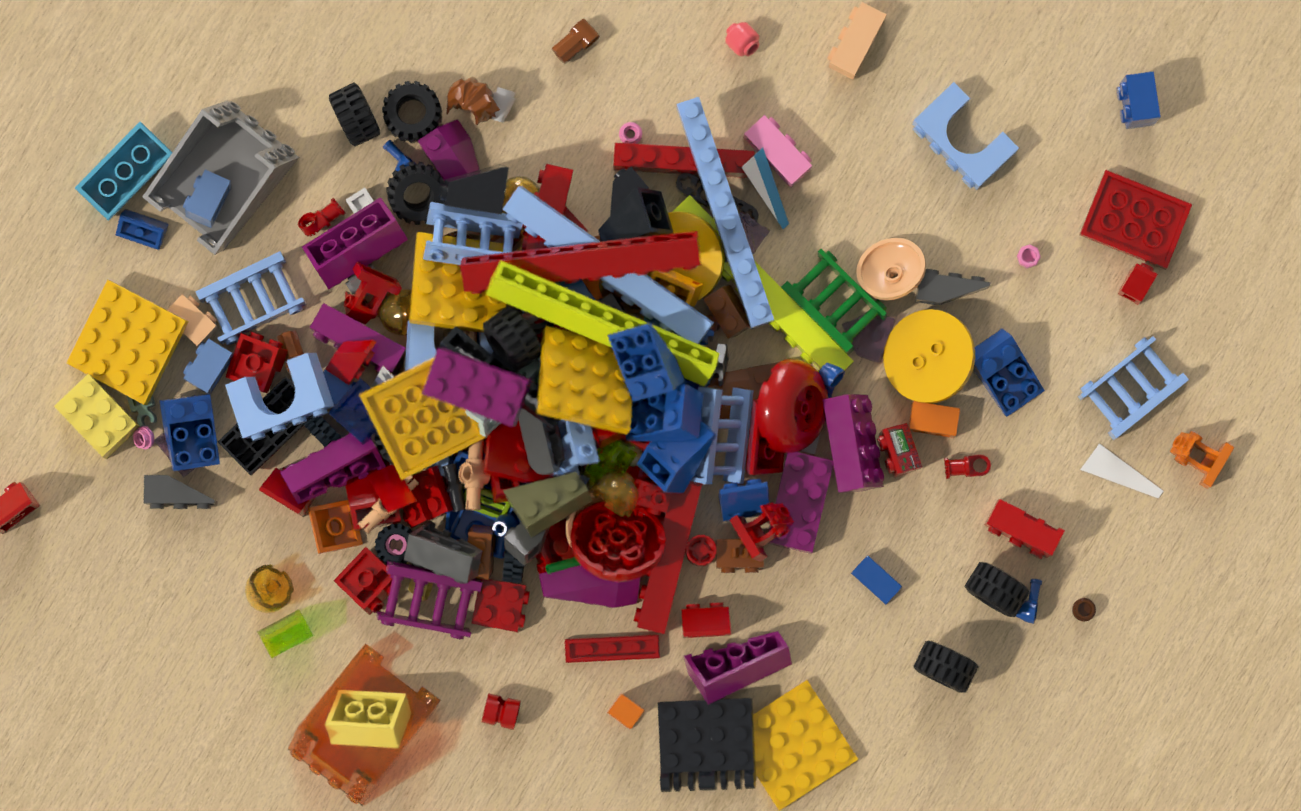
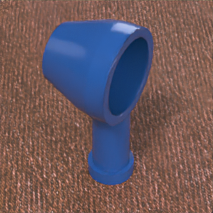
[383,140,416,172]
[819,363,845,398]
[493,514,518,559]
[1016,579,1042,624]

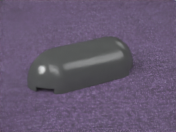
[519,382,565,475]

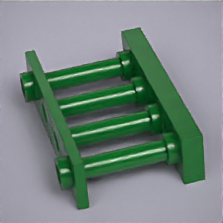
[781,248,887,355]

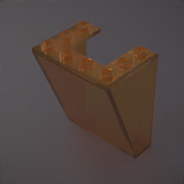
[288,643,441,806]

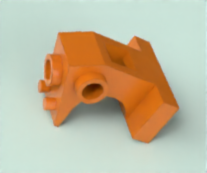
[1170,431,1234,489]

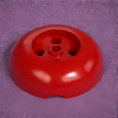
[757,359,828,453]
[570,500,666,582]

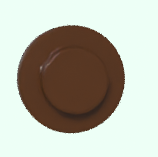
[1072,598,1096,622]

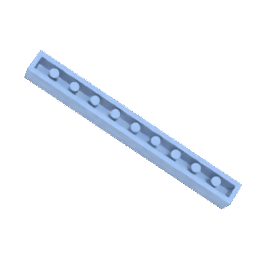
[676,97,774,329]
[502,186,714,344]

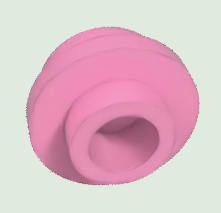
[619,122,642,144]
[133,426,154,449]

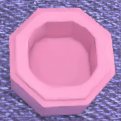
[1016,245,1041,269]

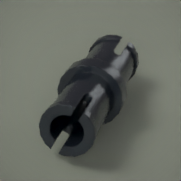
[442,463,466,512]

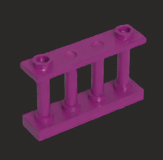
[376,561,482,639]

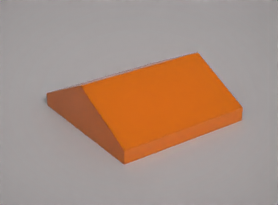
[308,500,363,554]

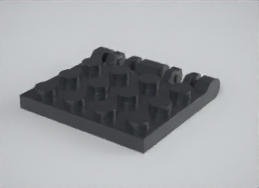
[658,698,756,792]

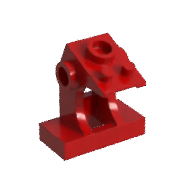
[344,262,402,324]
[623,466,672,516]
[730,502,794,562]

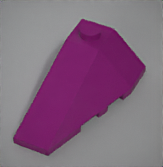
[418,119,480,182]
[539,565,640,608]

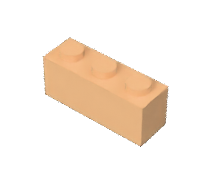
[827,2,887,80]

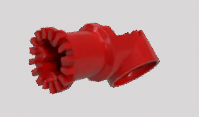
[298,198,346,236]
[944,455,991,479]

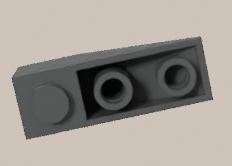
[915,269,990,306]
[144,475,217,509]
[504,523,550,566]

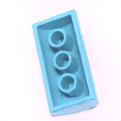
[75,122,173,221]

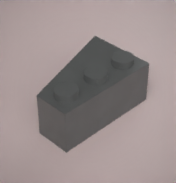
[404,521,482,583]

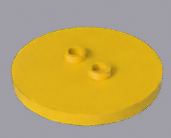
[647,211,724,301]
[883,309,975,403]

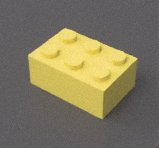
[54,374,140,459]
[325,690,412,748]

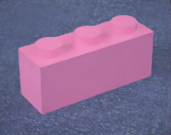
[743,115,812,188]

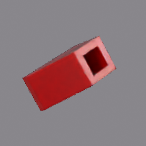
[1118,263,1158,305]
[325,340,377,385]

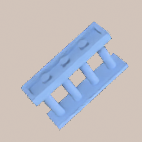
[423,202,523,265]
[195,251,306,345]
[1078,336,1189,440]
[691,387,753,484]
[553,419,599,477]

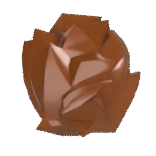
[446,77,500,125]

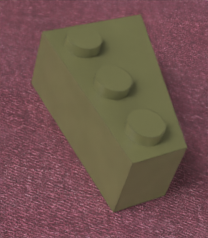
[503,472,592,538]

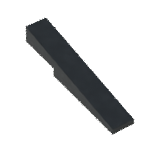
[439,326,561,429]

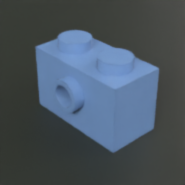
[183,170,231,228]
[183,338,233,395]

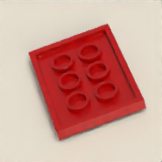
[1079,170,1192,270]
[483,419,554,484]

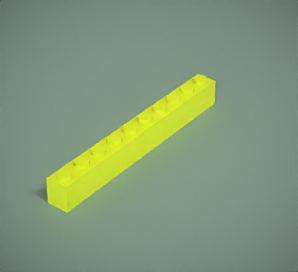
[672,195,854,372]
[486,261,719,386]

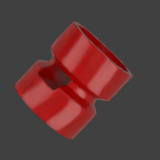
[686,535,716,567]
[482,693,521,730]

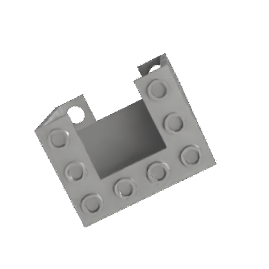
[143,101,299,255]

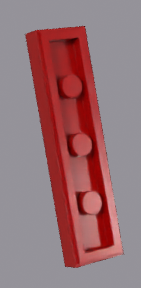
[565,635,660,663]

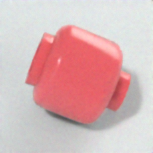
[725,22,760,56]

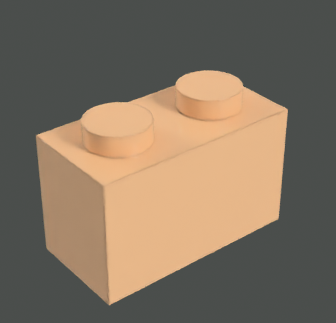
[168,294,219,347]

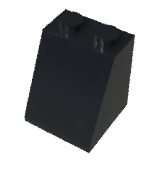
[438,164,509,214]
[598,187,674,242]

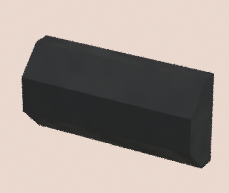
[218,376,313,476]

